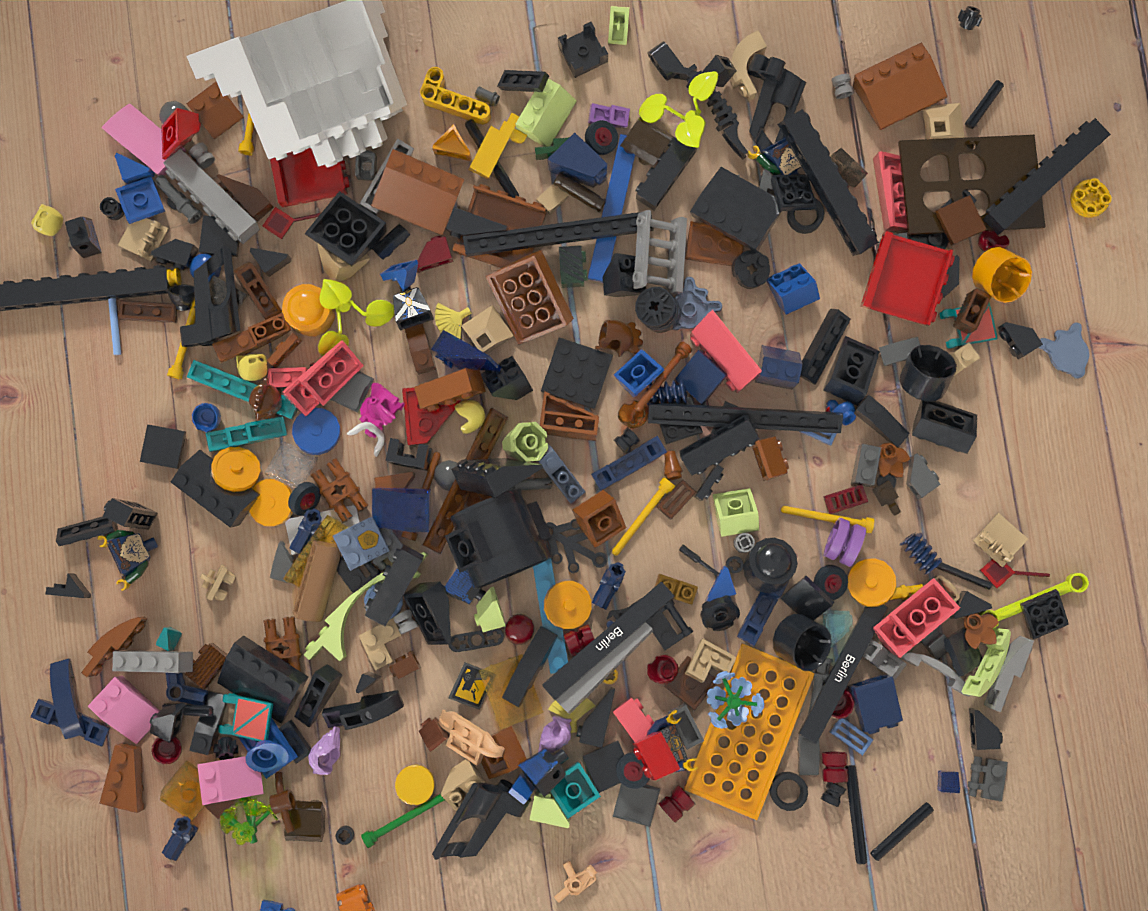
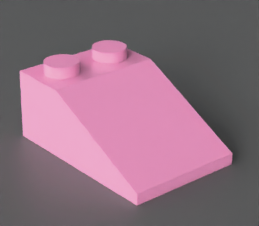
[88,676,160,744]
[197,756,264,805]

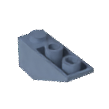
[538,444,585,504]

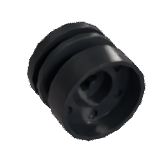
[635,287,681,333]

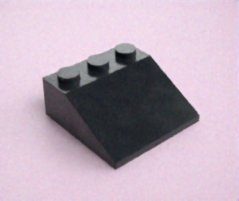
[305,191,387,267]

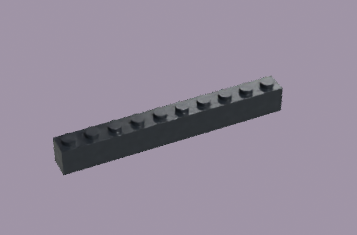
[0,265,173,311]

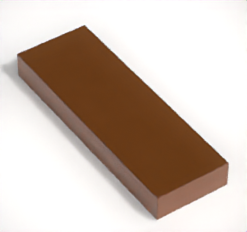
[118,300,177,323]

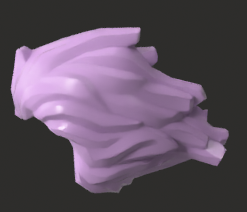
[538,715,572,753]
[308,726,340,775]

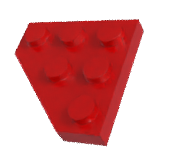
[402,387,461,446]

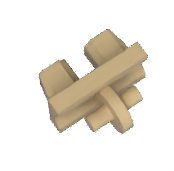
[200,564,236,601]

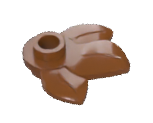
[878,443,910,478]
[963,613,999,649]

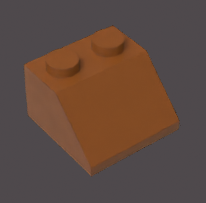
[186,81,244,140]
[752,436,789,481]
[572,490,627,548]
[481,726,527,780]

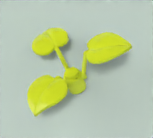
[639,71,718,148]
[318,279,395,356]

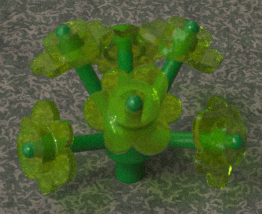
[219,796,278,845]

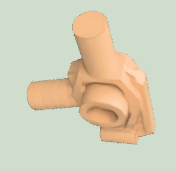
[554,861,597,903]

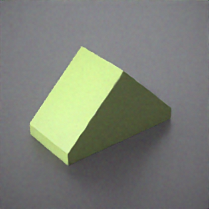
[608,6,630,45]

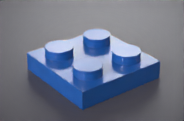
[115,176,165,224]

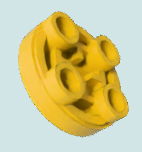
[1070,178,1112,218]
[395,764,435,805]

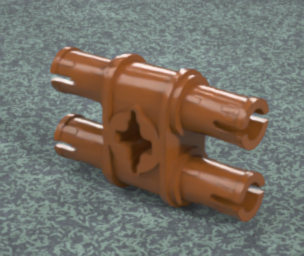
[310,458,369,523]
[263,616,302,671]

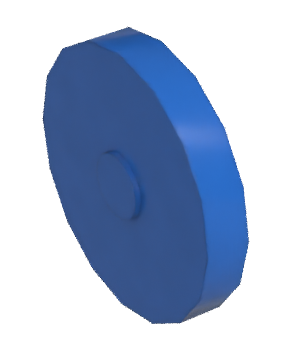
[292,408,341,455]

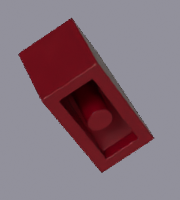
[417,236,454,273]

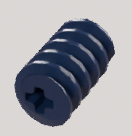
[646,380,687,407]
[899,532,942,575]

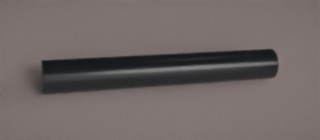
[936,562,992,590]

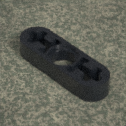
[448,628,505,652]

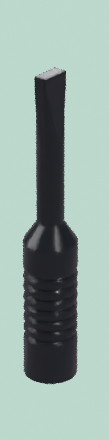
[679,544,719,576]

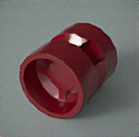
[563,624,594,657]
[822,751,848,783]
[658,785,696,823]

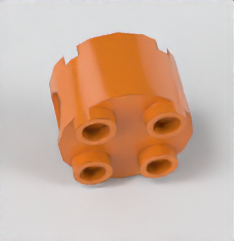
[336,884,375,911]

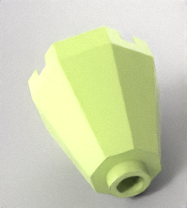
[502,422,548,462]

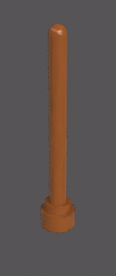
[635,342,692,411]
[401,452,441,541]

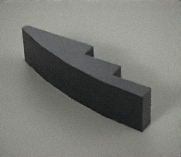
[502,626,558,707]

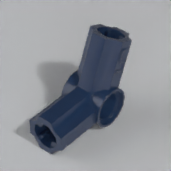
[289,509,323,556]
[592,562,626,610]
[166,672,209,705]
[162,816,198,861]

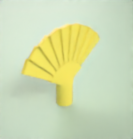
[435,303,472,342]
[548,698,595,733]

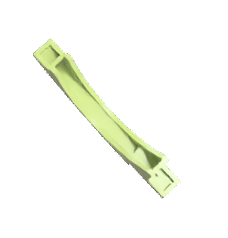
[304,552,428,661]

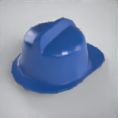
[245,740,289,772]

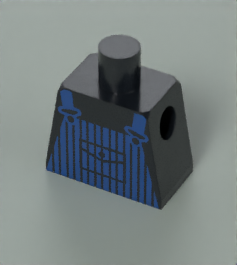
[65,216,102,258]
[444,567,486,605]
[518,749,569,797]

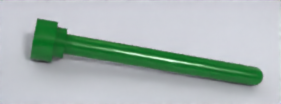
[361,794,445,848]

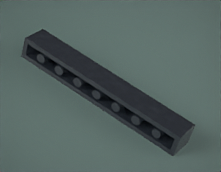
[777,109,878,256]
[983,118,1111,235]

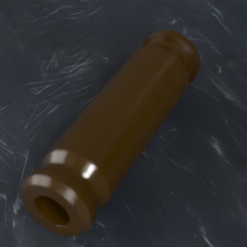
[553,172,606,212]

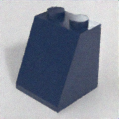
[548,133,607,188]
[755,345,802,390]
[847,674,903,734]

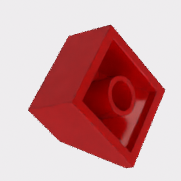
[161,108,201,160]
[633,732,680,780]

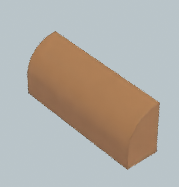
[293,539,341,622]

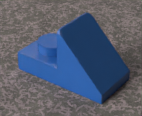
[380,260,418,291]

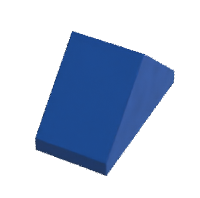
[115,153,155,185]
[705,566,736,601]

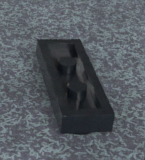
[497,70,549,92]
[56,516,116,546]

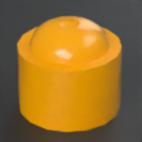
[972,247,1032,303]
[282,284,335,337]

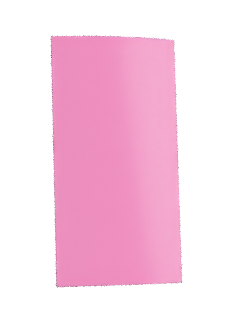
[101,104,186,176]

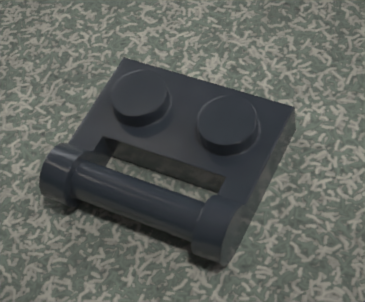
[337,556,381,593]
[646,600,693,651]

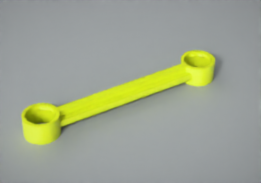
[979,573,1089,629]

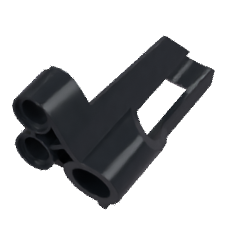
[747,54,806,153]
[180,246,240,347]
[432,779,531,860]

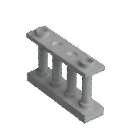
[633,210,687,295]

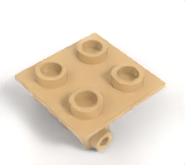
[118,218,169,262]
[973,513,1028,567]

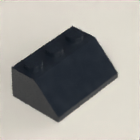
[912,400,977,454]

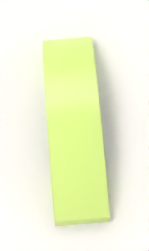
[961,628,1011,697]

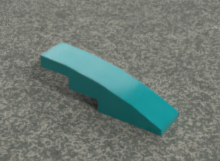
[205,416,287,452]

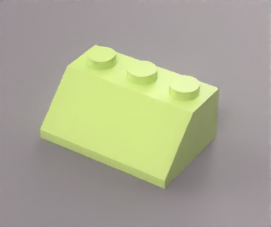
[516,79,577,147]

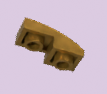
[655,574,698,605]

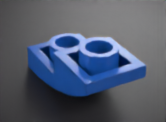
[508,772,535,804]

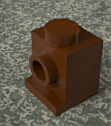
[389,650,421,680]

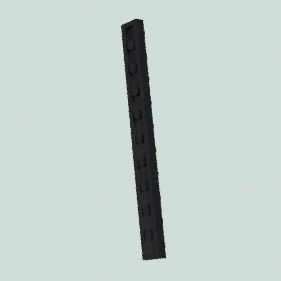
[463,212,654,257]
[648,403,843,433]

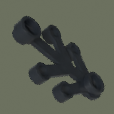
[546,519,608,573]

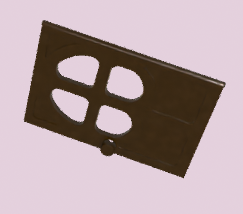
[898,134,1046,235]

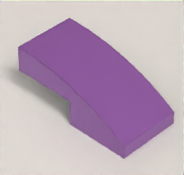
[588,103,630,128]

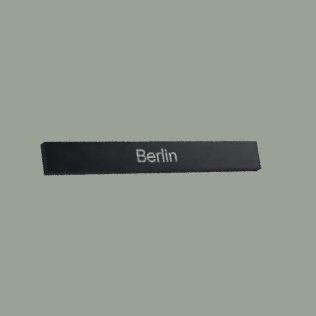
[542,581,675,700]
[798,604,888,744]

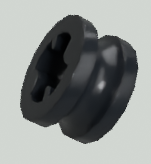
[725,556,744,573]
[335,825,355,845]

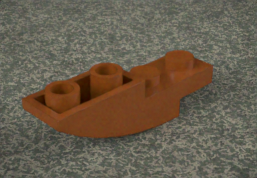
[212,313,291,363]
[81,616,147,677]

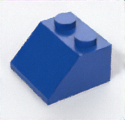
[614,349,664,397]

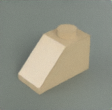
[951,343,980,374]

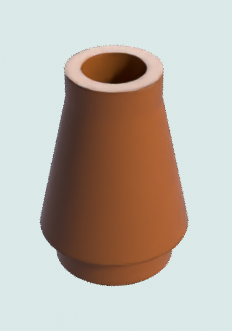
[664,451,683,480]

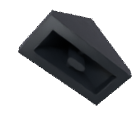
[250,248,292,277]
[950,591,992,619]

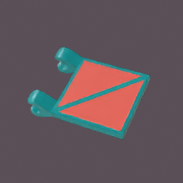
[939,302,998,349]
[218,693,273,741]

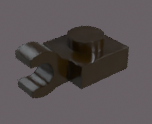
[872,480,901,516]

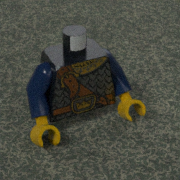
[640,710,698,772]

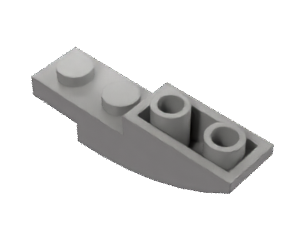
[984,636,1034,712]

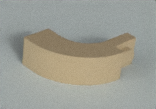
[730,30,767,102]

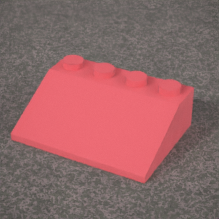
[690,310,762,393]

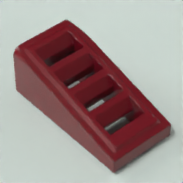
[823,484,868,514]

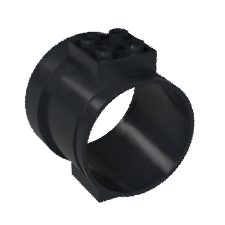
[445,489,553,589]

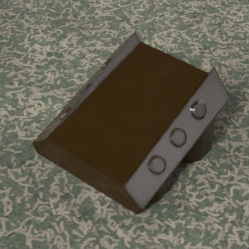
[620,117,673,165]
[284,800,325,842]

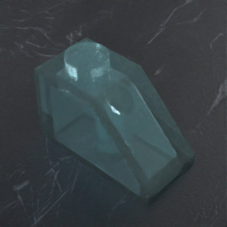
[823,610,853,648]

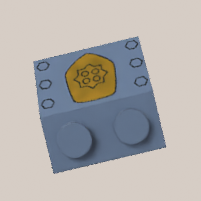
[333,516,390,571]

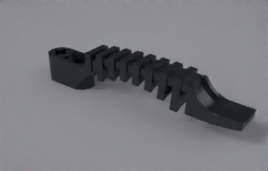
[647,41,748,160]

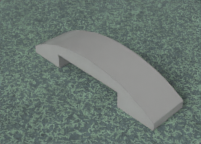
[901,652,970,697]

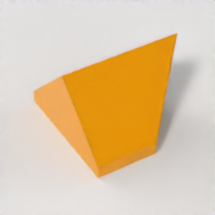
[432,124,472,161]

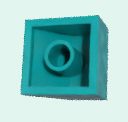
[550,762,601,819]

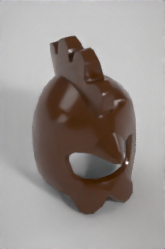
[595,319,643,357]
[249,378,282,421]

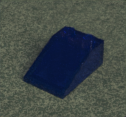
[431,330,501,371]
[372,488,431,532]

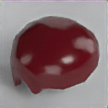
[978,231,1010,252]
[505,614,534,645]
[647,655,679,685]
[831,689,854,719]
[151,737,182,765]

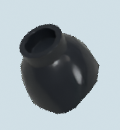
[167,284,195,311]

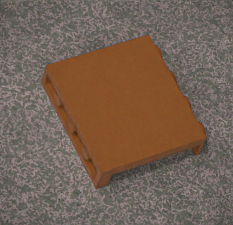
[452,184,547,268]

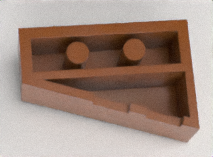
[540,391,599,441]
[99,743,145,813]

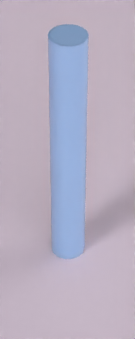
[108,298,121,355]

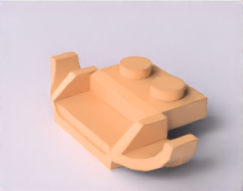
[438,709,505,765]

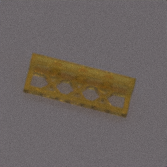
[283,515,349,588]

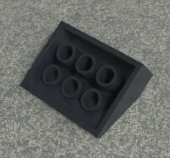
[690,167,782,253]
[451,458,543,498]
[217,635,309,724]

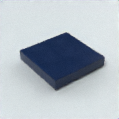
[675,350,728,404]

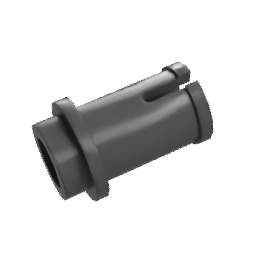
[475,86,500,106]

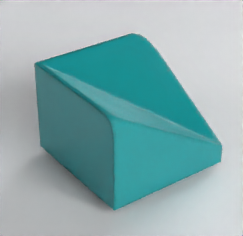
[155,627,182,651]

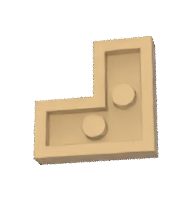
[359,618,402,670]
[685,639,736,683]

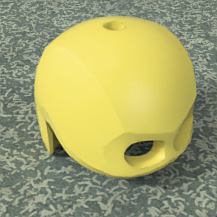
[31,204,64,236]
[236,354,268,381]
[455,400,485,434]

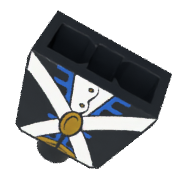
[393,286,434,331]

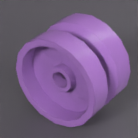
[823,517,866,567]

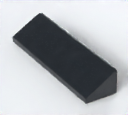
[800,309,851,385]

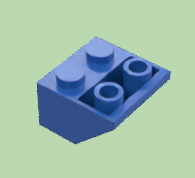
[766,263,820,315]

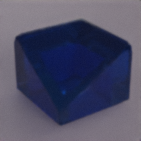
[937,770,960,793]

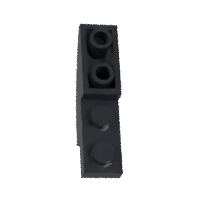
[322,690,404,730]

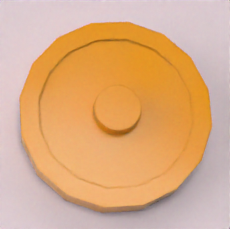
[211,447,261,492]
[249,479,293,526]
[848,558,896,607]
[544,581,592,629]

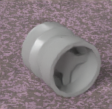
[831,74,854,99]
[189,142,215,169]
[733,533,755,553]
[393,609,418,635]

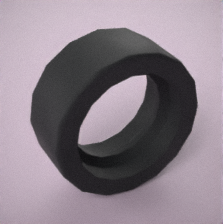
[787,197,825,234]
[769,772,808,811]

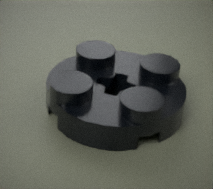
[732,250,770,289]
[700,595,740,631]

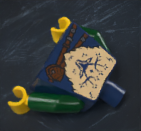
[747,138,802,175]
[97,530,158,591]

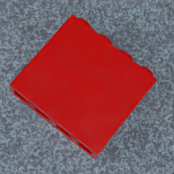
[270,148,350,208]
[860,231,955,326]

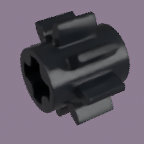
[957,6,983,30]
[213,737,239,760]

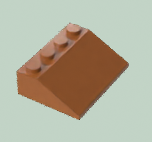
[853,42,948,130]
[371,149,464,236]
[485,250,574,345]

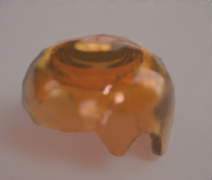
[618,400,649,429]

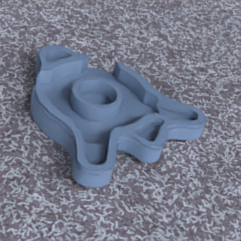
[673,277,722,330]
[1039,323,1089,379]

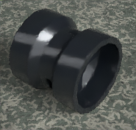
[100,197,124,220]
[613,427,640,454]
[820,782,846,807]

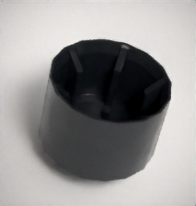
[900,345,957,401]
[743,537,798,593]
[773,614,832,671]

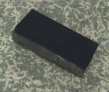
[356,672,382,694]

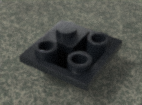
[602,253,646,297]
[481,356,533,400]

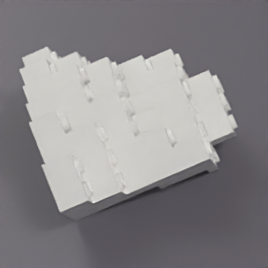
[187,0,407,167]

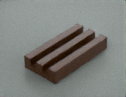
[657,479,696,520]

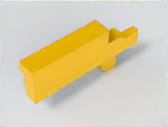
[468,113,527,180]

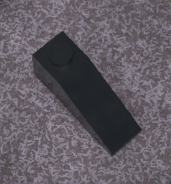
[446,207,509,239]
[854,395,910,448]
[294,664,342,728]
[576,687,615,748]
[189,691,227,755]

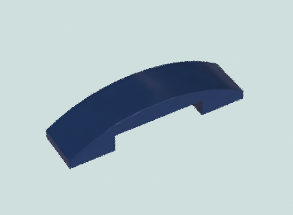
[591,435,667,491]
[737,581,789,647]
[50,658,85,739]
[30,699,110,747]

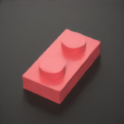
[268,367,307,388]

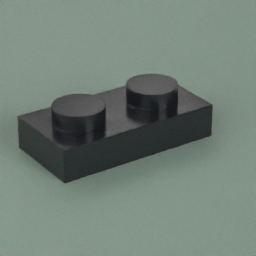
[372,224,410,260]
[694,464,724,501]
[278,719,312,764]

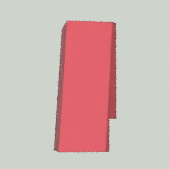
[873,151,908,232]
[283,340,364,416]
[873,578,960,658]

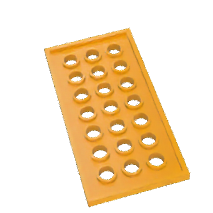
[684,643,814,820]

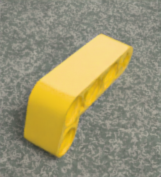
[420,67,491,125]

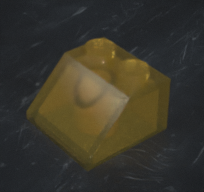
[160,760,204,821]

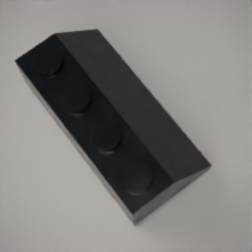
[170,450,260,528]

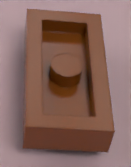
[267,333,302,368]

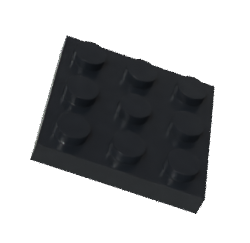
[541,337,613,410]

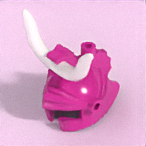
[347,383,405,457]

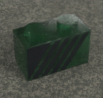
[559,245,588,288]

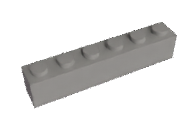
[163,148,260,244]
[556,622,653,715]

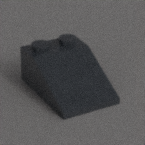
[823,336,880,406]
[403,581,451,645]

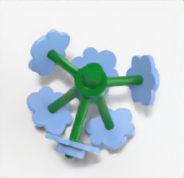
[707,671,764,729]

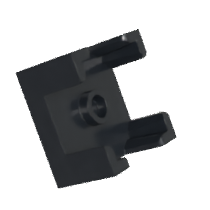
[558,21,608,78]
[385,438,433,471]

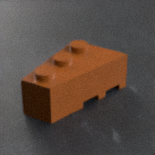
[414,368,486,412]

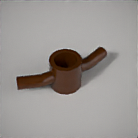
[269,772,296,833]

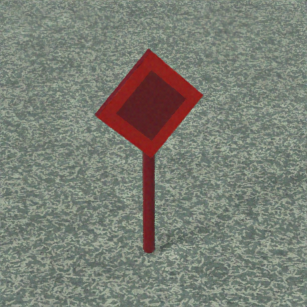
[262,207,322,239]
[980,559,1050,589]

